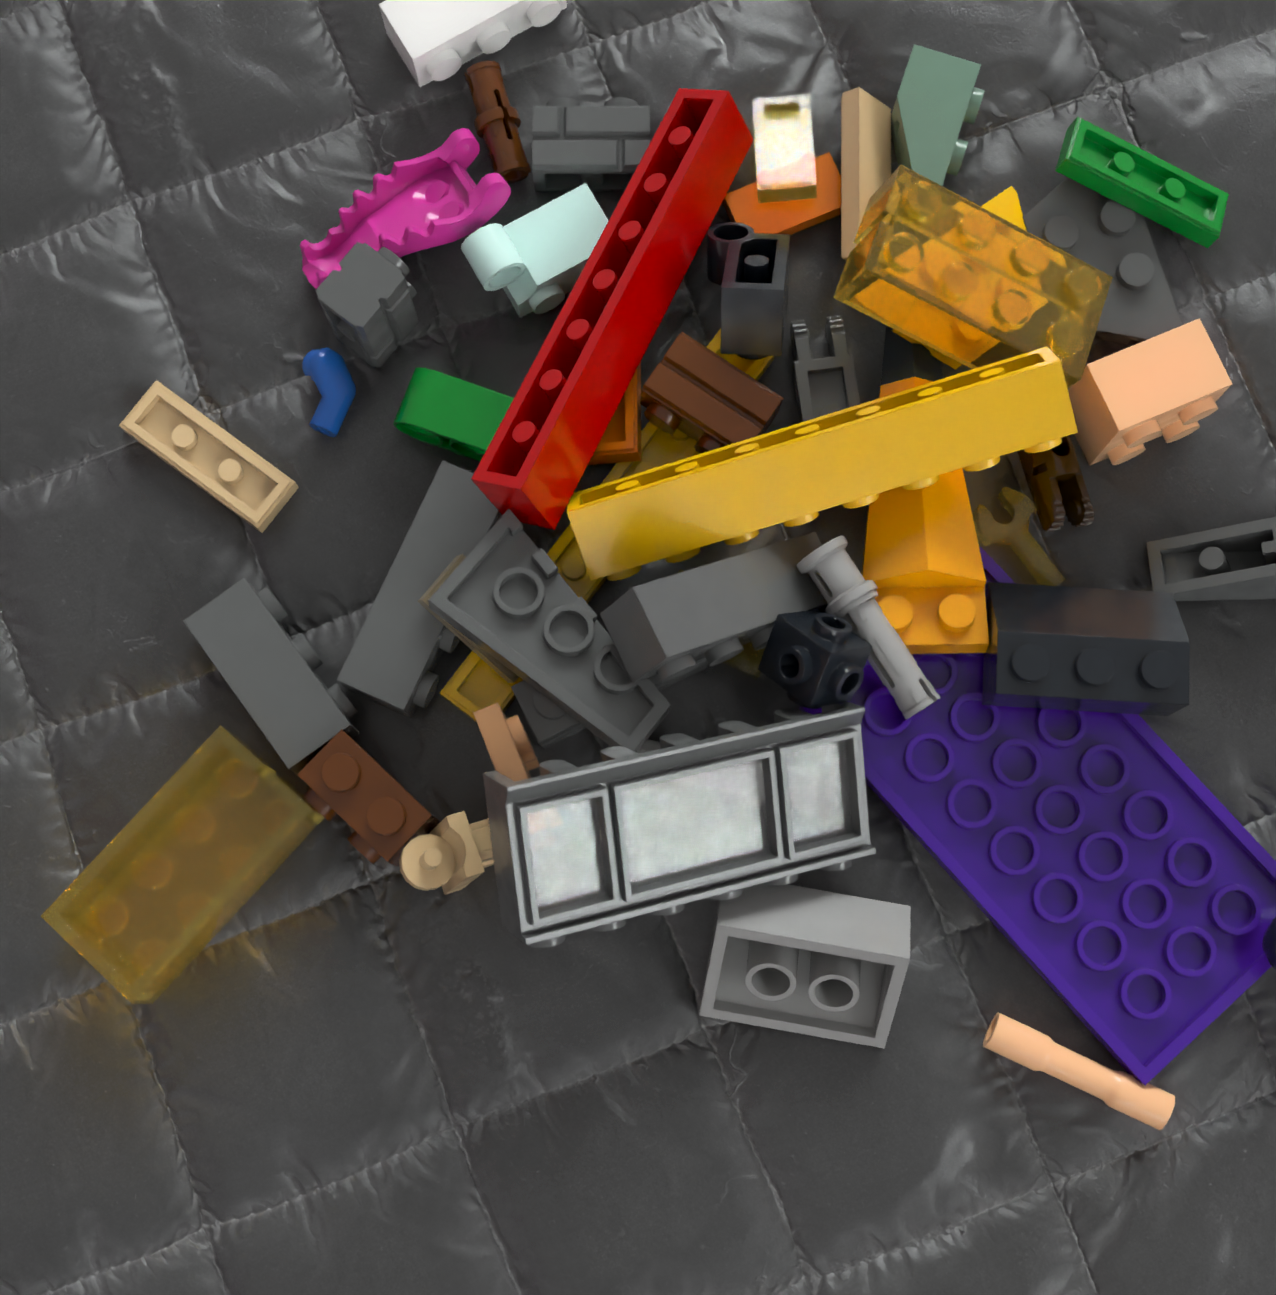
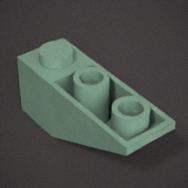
[891,44,985,245]

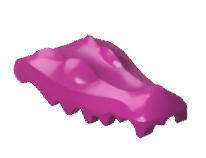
[300,128,511,289]

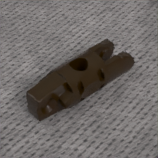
[1017,435,1095,532]

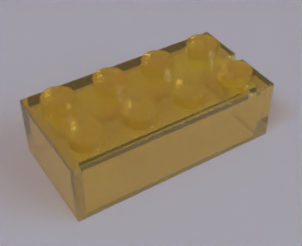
[833,165,1113,389]
[41,725,324,1004]

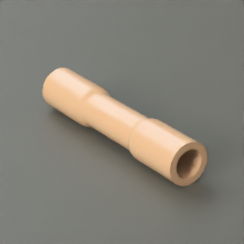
[983,1012,1175,1130]

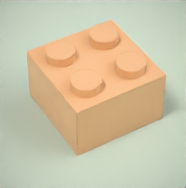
[1068,318,1232,466]

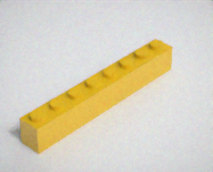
[567,346,1078,581]

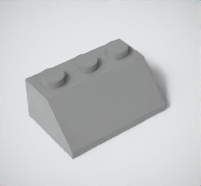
[699,883,911,1049]

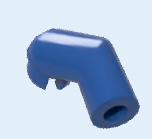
[302,348,356,438]

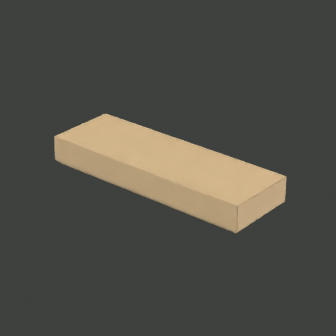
[841,87,892,276]
[119,380,299,533]

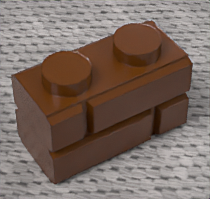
[640,332,784,454]

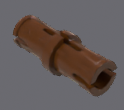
[464,61,531,184]

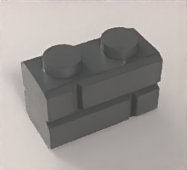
[532,97,650,191]
[315,242,419,368]

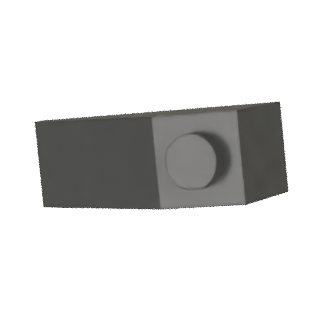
[1147,517,1276,601]

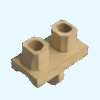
[399,811,494,895]

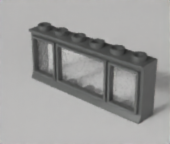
[483,702,876,948]

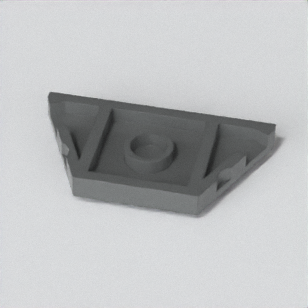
[1023,177,1182,345]

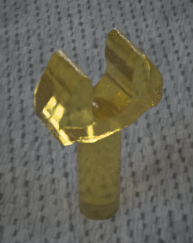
[973,487,1066,586]

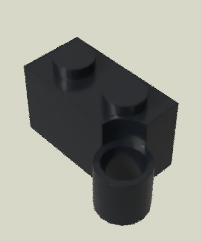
[707,222,790,360]

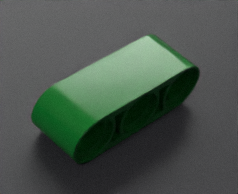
[393,367,514,462]

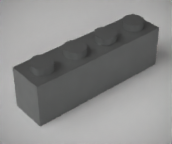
[337,460,502,719]
[600,532,828,683]

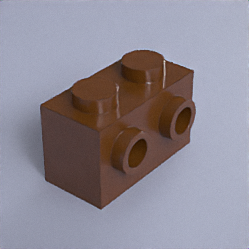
[297,729,440,866]

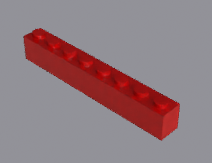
[471,88,754,530]

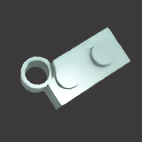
[461,183,609,318]

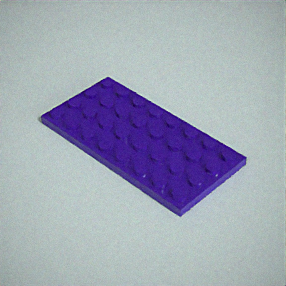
[799,547,1276,1086]

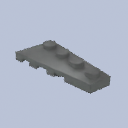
[428,509,671,752]

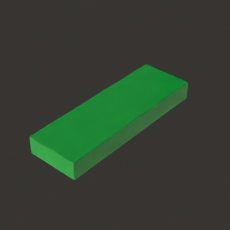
[1055,116,1229,248]

